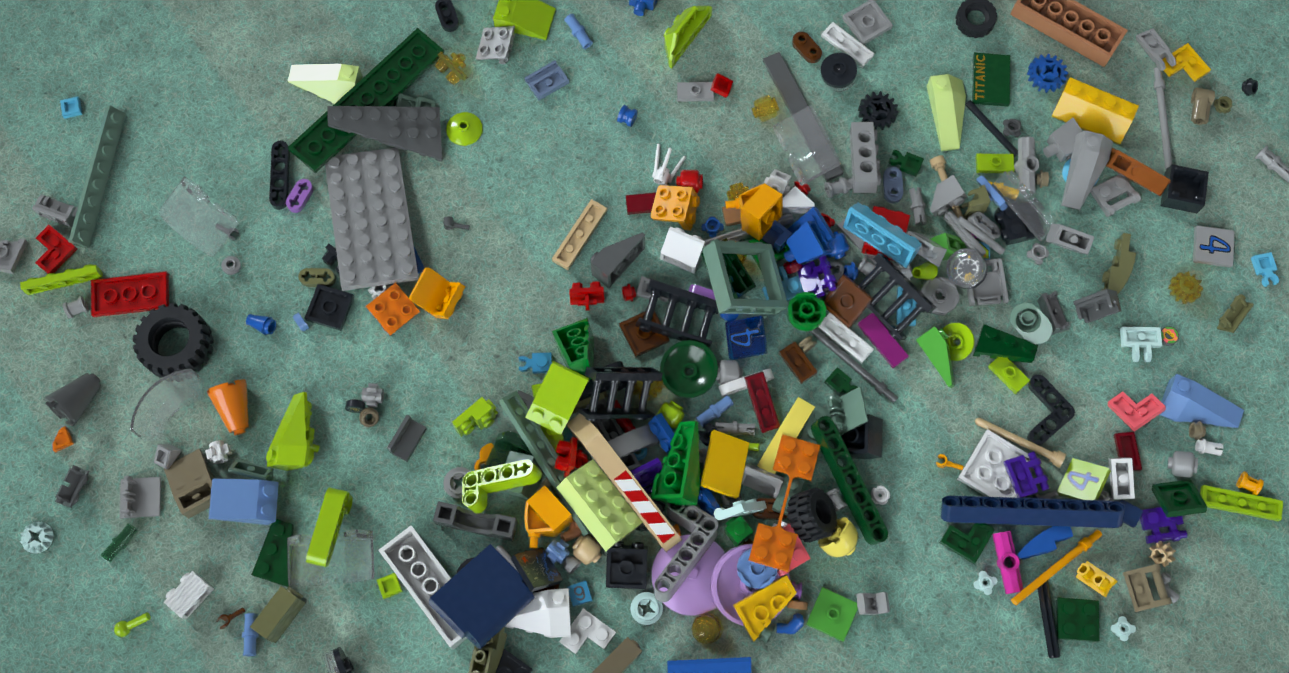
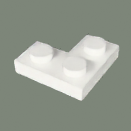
[559,608,616,654]

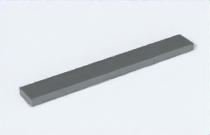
[763,52,844,182]

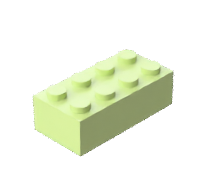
[556,459,643,551]

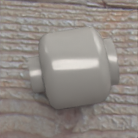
[716,360,743,385]
[1168,451,1198,478]

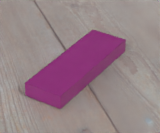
[857,312,909,369]

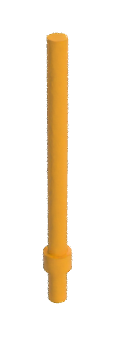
[1011,530,1102,606]

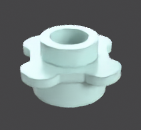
[973,571,997,595]
[1111,616,1136,641]

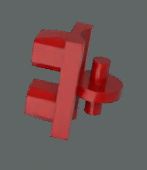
[569,281,605,311]
[555,437,588,477]

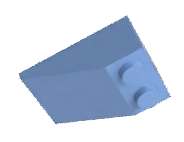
[209,479,279,525]

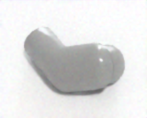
[1161,572,1180,603]

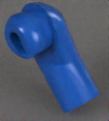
[776,613,805,634]

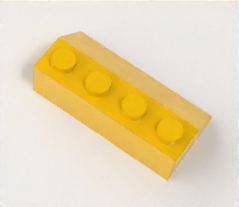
[1052,77,1139,145]

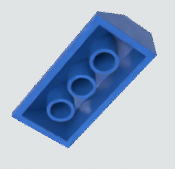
[667,657,751,673]

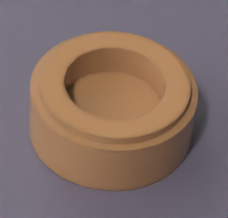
[787,600,808,610]

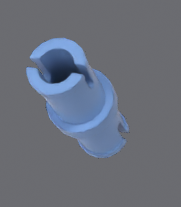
[564,14,593,49]
[696,395,734,428]
[242,613,259,657]

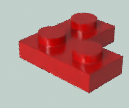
[35,225,77,274]

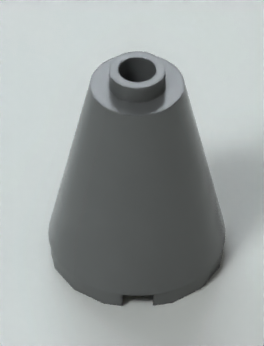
[43,373,101,426]

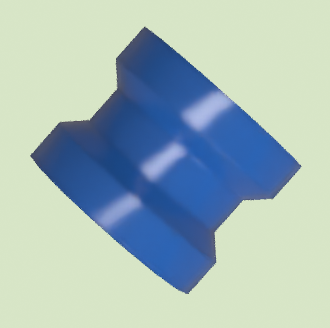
[617,105,638,127]

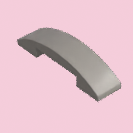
[590,425,660,468]

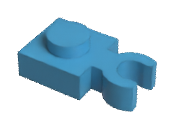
[519,353,552,374]

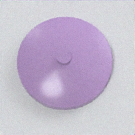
[652,535,725,616]
[711,544,791,626]

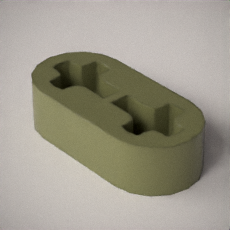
[298,268,336,287]

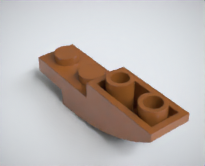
[1106,148,1171,196]

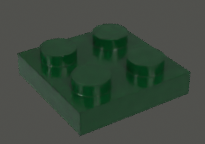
[1152,479,1207,518]
[1056,597,1100,642]

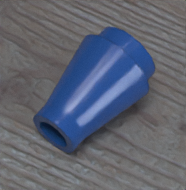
[246,314,276,335]

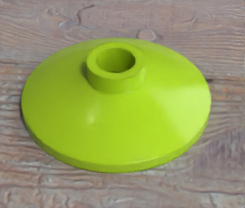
[446,112,483,146]
[942,323,975,361]

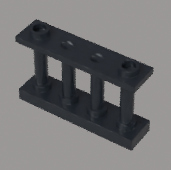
[859,253,937,340]
[635,279,719,348]
[578,367,663,421]

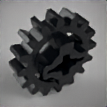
[858,91,898,130]

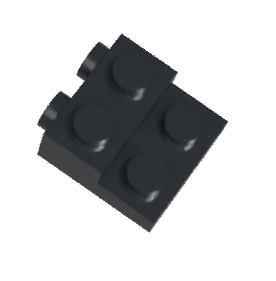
[994,201,1044,246]
[606,541,648,589]

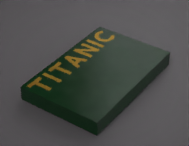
[972,52,1010,107]

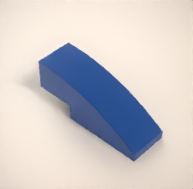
[1016,526,1073,560]

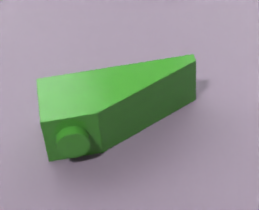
[916,327,955,388]

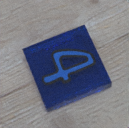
[725,315,768,360]

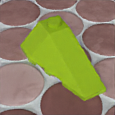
[266,392,310,471]

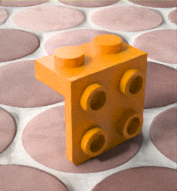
[650,185,700,231]
[409,267,466,319]

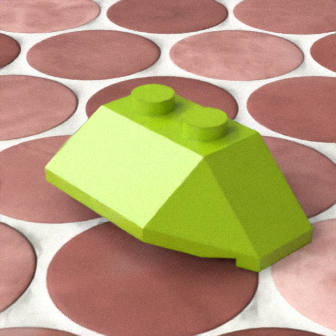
[663,6,712,68]

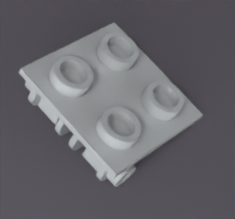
[476,26,515,64]
[119,476,161,519]

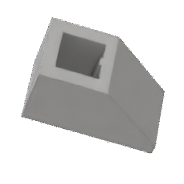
[930,175,967,217]

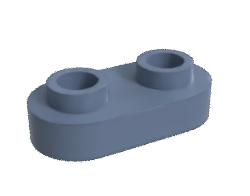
[883,167,903,204]

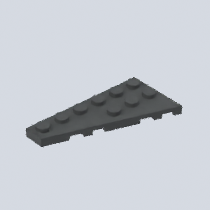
[327,106,442,162]

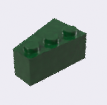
[701,238,756,299]

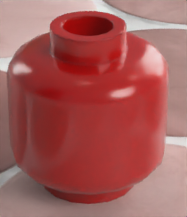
[676,170,703,193]

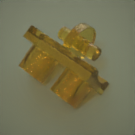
[434,51,468,85]

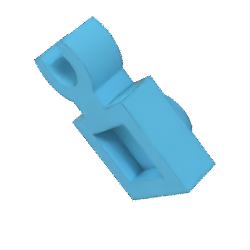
[1251,252,1279,287]

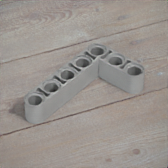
[654,503,718,602]

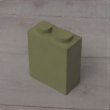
[250,586,306,643]

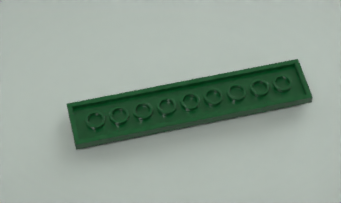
[288,28,444,174]

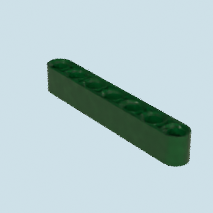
[811,416,888,545]

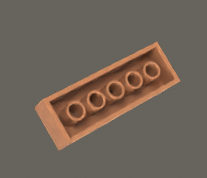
[1010,0,1128,67]

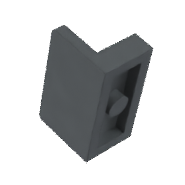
[387,415,427,462]

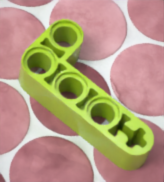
[462,460,542,514]
[306,487,353,567]

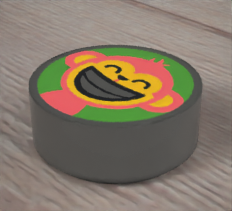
[1161,326,1179,346]

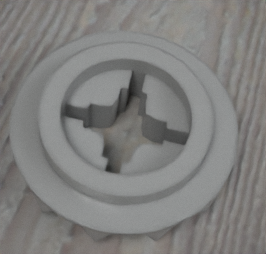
[443,467,470,499]

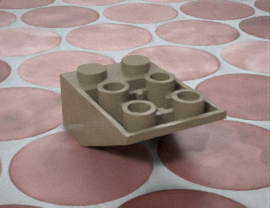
[164,449,215,519]

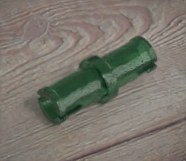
[101,523,138,562]

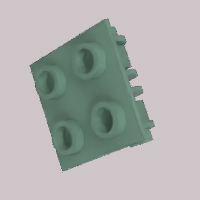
[827,387,868,435]

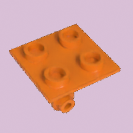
[366,282,420,336]

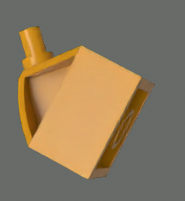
[725,183,783,241]
[525,485,573,549]

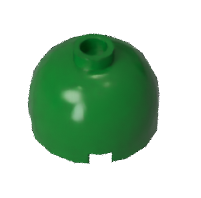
[787,292,826,332]

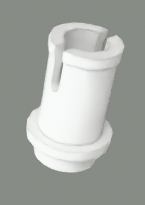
[1195,438,1223,456]

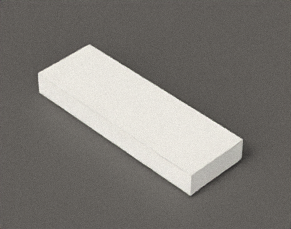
[821,22,875,68]
[818,313,874,364]

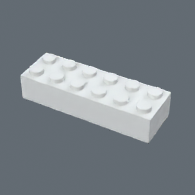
[378,525,467,649]

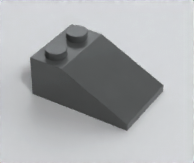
[590,232,645,288]

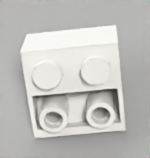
[660,227,705,274]

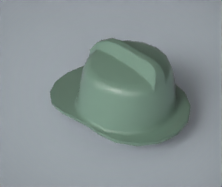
[1010,302,1052,344]

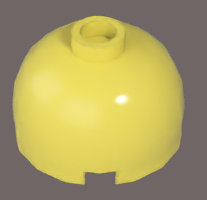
[818,517,858,557]

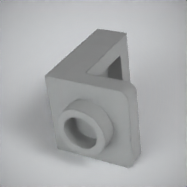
[857,592,890,615]

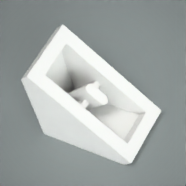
[783,186,815,214]

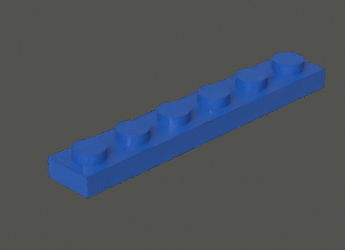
[648,413,721,519]

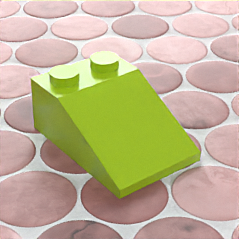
[493,0,556,40]
[525,361,589,435]

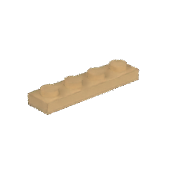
[552,199,607,270]

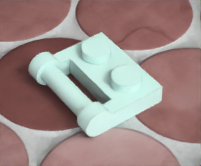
[714,499,767,520]

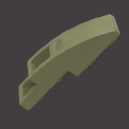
[1101,233,1136,294]
[468,627,507,673]

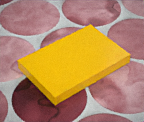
[700,430,749,499]

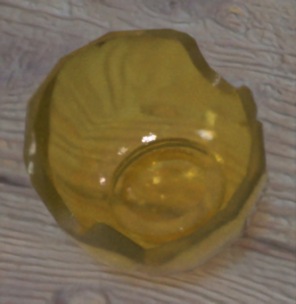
[691,613,724,645]

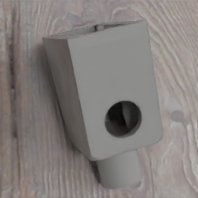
[1043,118,1082,162]

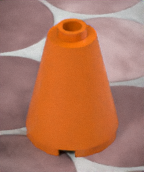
[207,379,249,435]

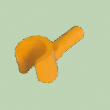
[936,454,963,470]

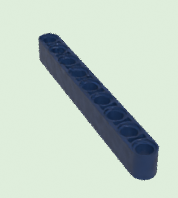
[941,495,1125,528]

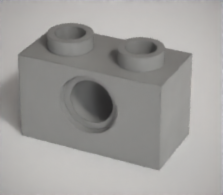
[1046,224,1094,255]

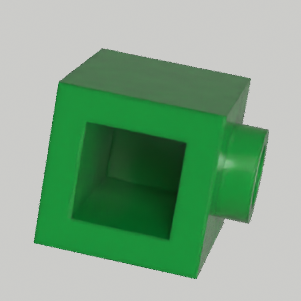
[724,516,754,547]

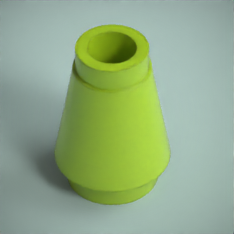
[912,262,938,280]

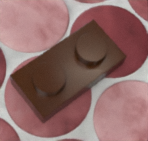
[779,342,817,384]

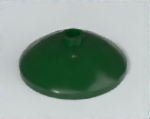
[660,340,718,398]

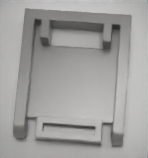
[967,258,1009,306]

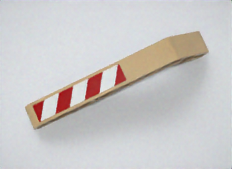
[566,413,682,552]

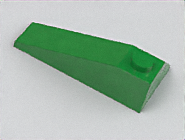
[651,421,700,505]

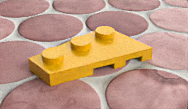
[733,575,796,642]

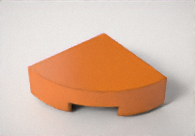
[52,426,74,452]

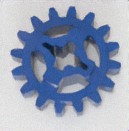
[1027,54,1068,93]

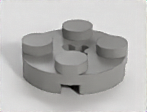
[921,277,959,315]

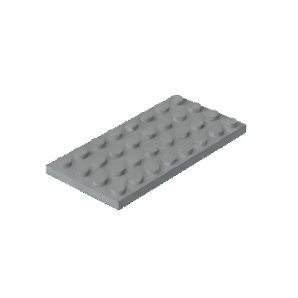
[325,148,419,291]

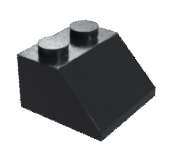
[840,414,883,459]

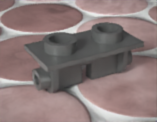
[55,465,90,508]

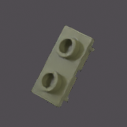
[1217,294,1254,333]

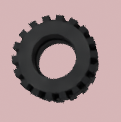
[787,487,837,543]

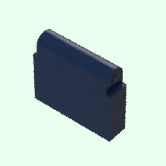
[429,544,535,649]

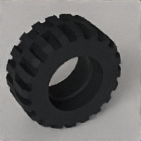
[133,303,214,380]

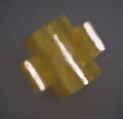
[727,183,749,201]

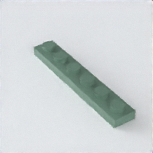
[772,404,830,517]

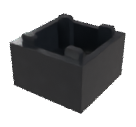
[1160,164,1209,214]

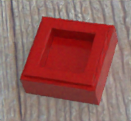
[710,73,733,98]

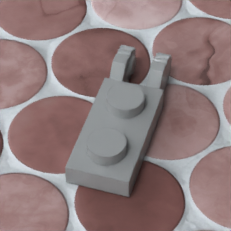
[1136,28,1176,71]

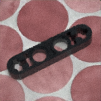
[269,140,290,210]

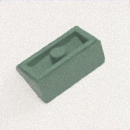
[228,459,274,481]

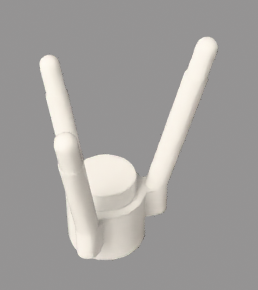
[652,144,686,185]

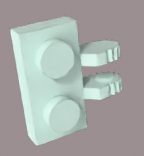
[1120,327,1162,362]

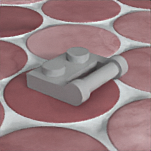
[1090,174,1141,217]

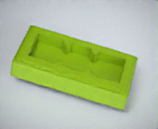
[975,153,1015,173]
[988,357,1030,394]

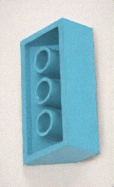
[843,202,922,268]

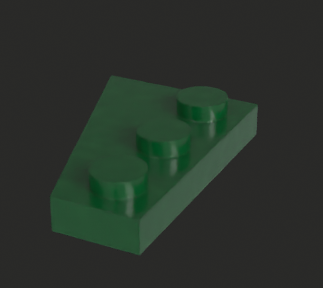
[973,324,1038,363]
[251,519,294,587]

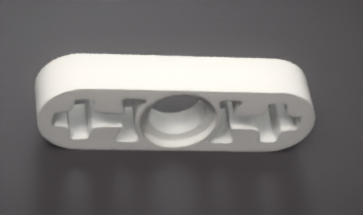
[719,369,774,397]

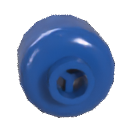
[827,231,850,260]

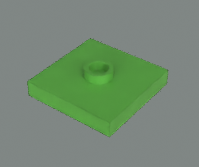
[806,587,858,642]

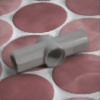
[1014,137,1039,195]

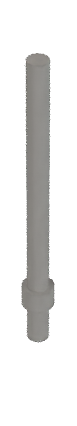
[1153,67,1172,170]

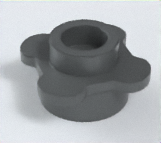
[1003,119,1021,137]

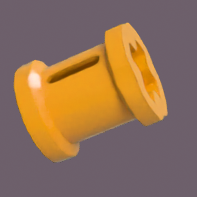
[1236,471,1264,495]

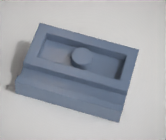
[524,60,569,101]

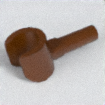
[216,608,245,629]

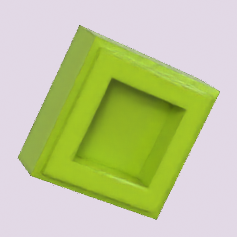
[377,573,403,599]

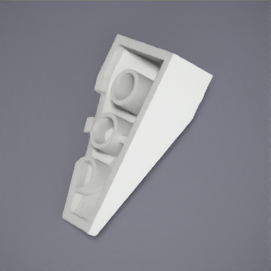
[505,588,571,638]

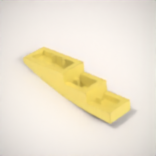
[757,397,815,474]

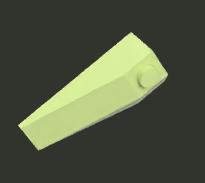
[288,64,363,104]
[927,74,966,151]

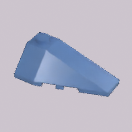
[1159,374,1244,428]

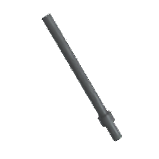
[809,328,898,403]

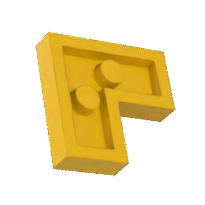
[1162,43,1211,82]

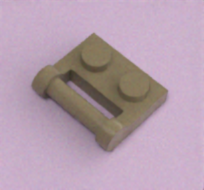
[1123,564,1172,612]

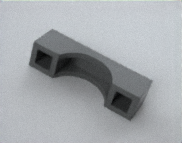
[433,501,518,542]

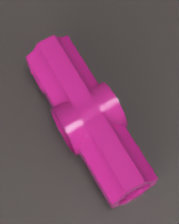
[992,531,1024,594]

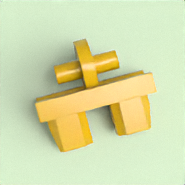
[1075,561,1118,598]

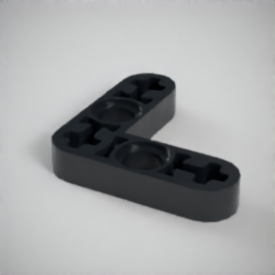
[1027,374,1075,446]

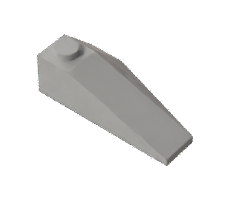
[1061,130,1113,210]

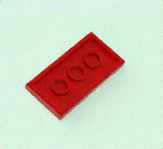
[91,271,169,317]

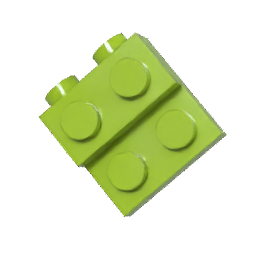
[452,397,498,437]

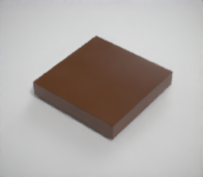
[823,274,874,328]
[619,311,670,358]

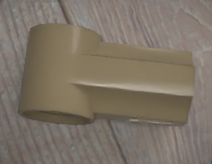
[1191,87,1215,125]

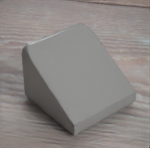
[154,444,181,469]

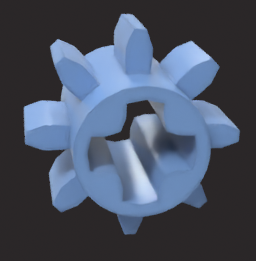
[545,539,570,564]

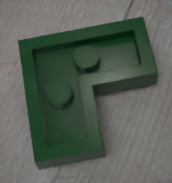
[939,523,995,564]

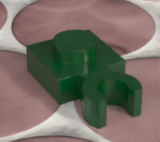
[888,150,924,177]
[824,367,858,395]

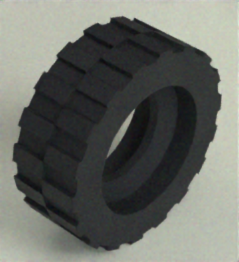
[955,0,997,38]

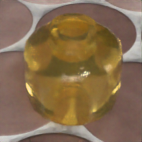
[751,95,780,122]

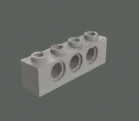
[850,122,881,193]

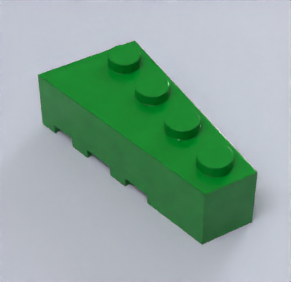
[552,318,594,381]

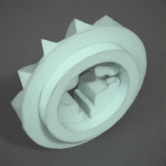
[20,521,54,553]
[630,592,663,625]

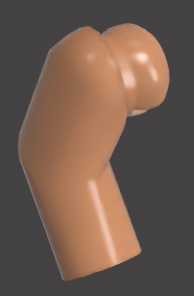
[560,519,582,542]

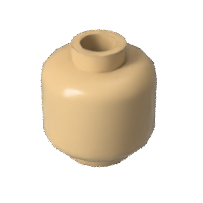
[572,535,602,565]

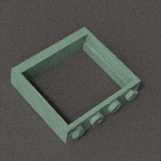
[702,239,788,315]

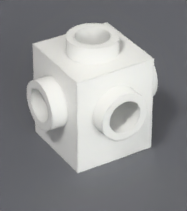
[764,169,792,197]

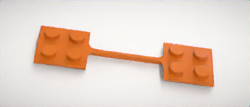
[748,434,820,572]

